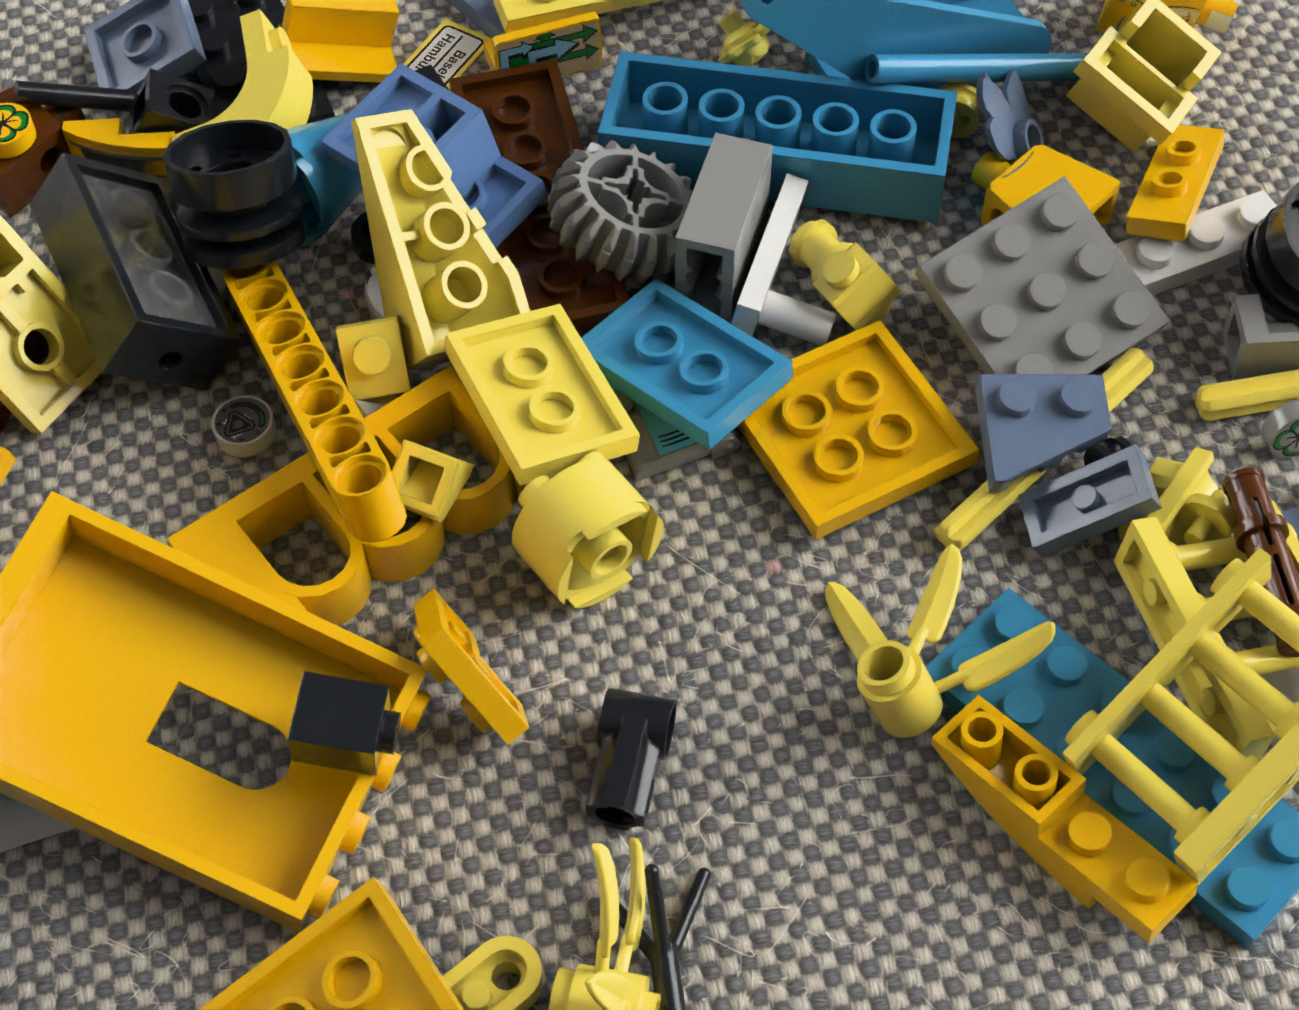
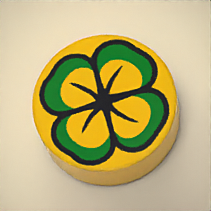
[0,103,36,159]

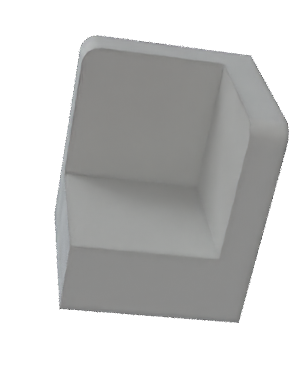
[1222,294,1299,380]

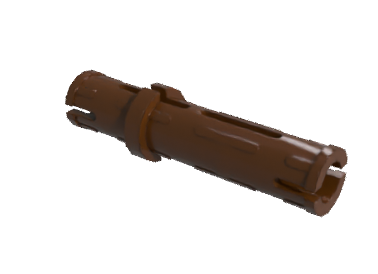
[1222,468,1299,657]

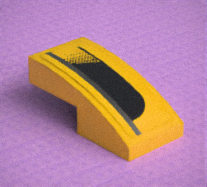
[62,118,175,187]

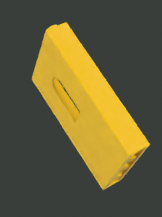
[0,491,432,933]

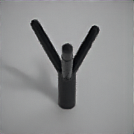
[619,864,711,1010]

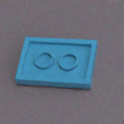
[581,278,793,450]

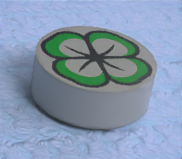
[1262,399,1299,458]

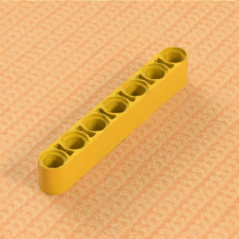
[220,260,407,542]

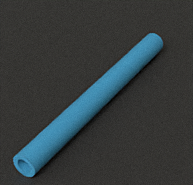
[865,53,1087,84]

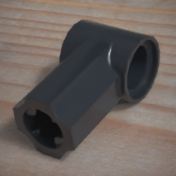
[585,688,677,831]

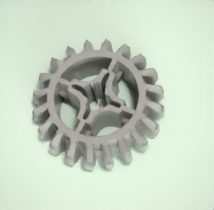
[546,140,693,285]

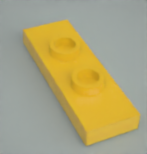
[1126,125,1225,242]

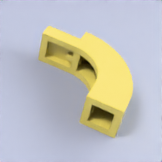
[171,9,313,141]

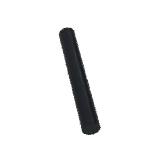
[14,80,138,112]

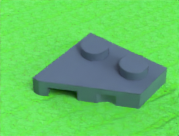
[975,374,1112,493]

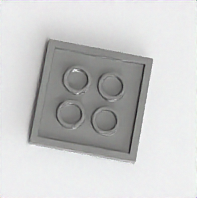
[915,176,1170,375]

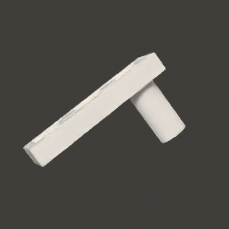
[731,173,837,346]

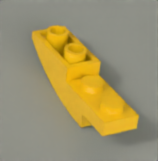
[931,694,1199,943]

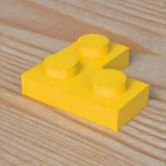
[413,588,529,745]

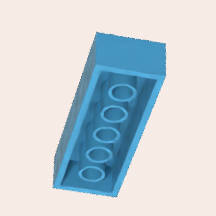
[598,51,957,223]

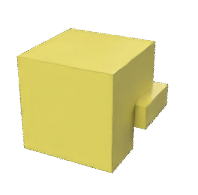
[1065,0,1221,153]

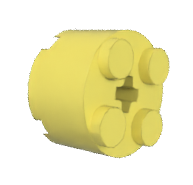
[512,452,664,608]

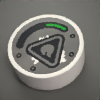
[211,395,277,458]

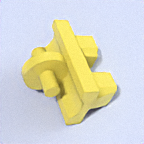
[1117,447,1236,546]

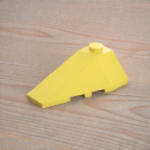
[351,109,530,371]

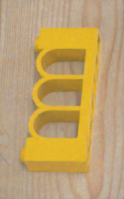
[167,365,554,626]

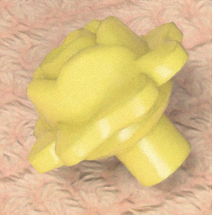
[718,10,771,67]

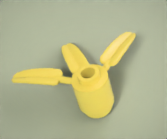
[825,544,1056,738]
[548,837,661,1010]

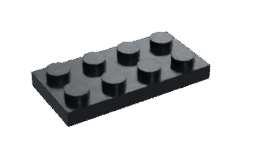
[188,0,335,124]

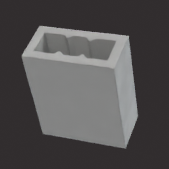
[675,133,773,323]

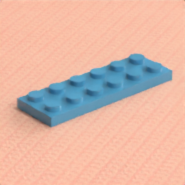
[926,588,1299,950]

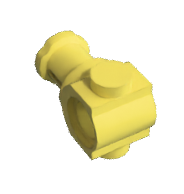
[788,219,901,331]

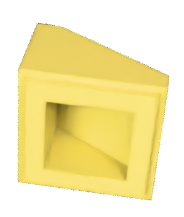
[392,439,474,522]

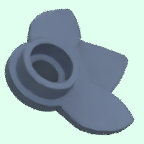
[976,69,1044,165]

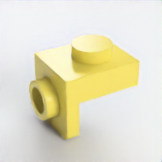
[336,316,413,405]

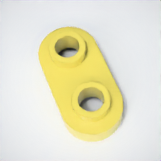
[443,936,544,1010]

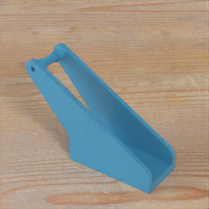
[740,0,1051,89]

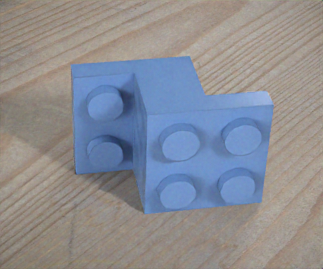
[321,63,548,248]

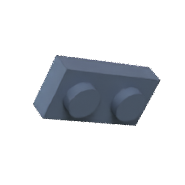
[1018,444,1162,558]

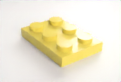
[445,304,640,486]

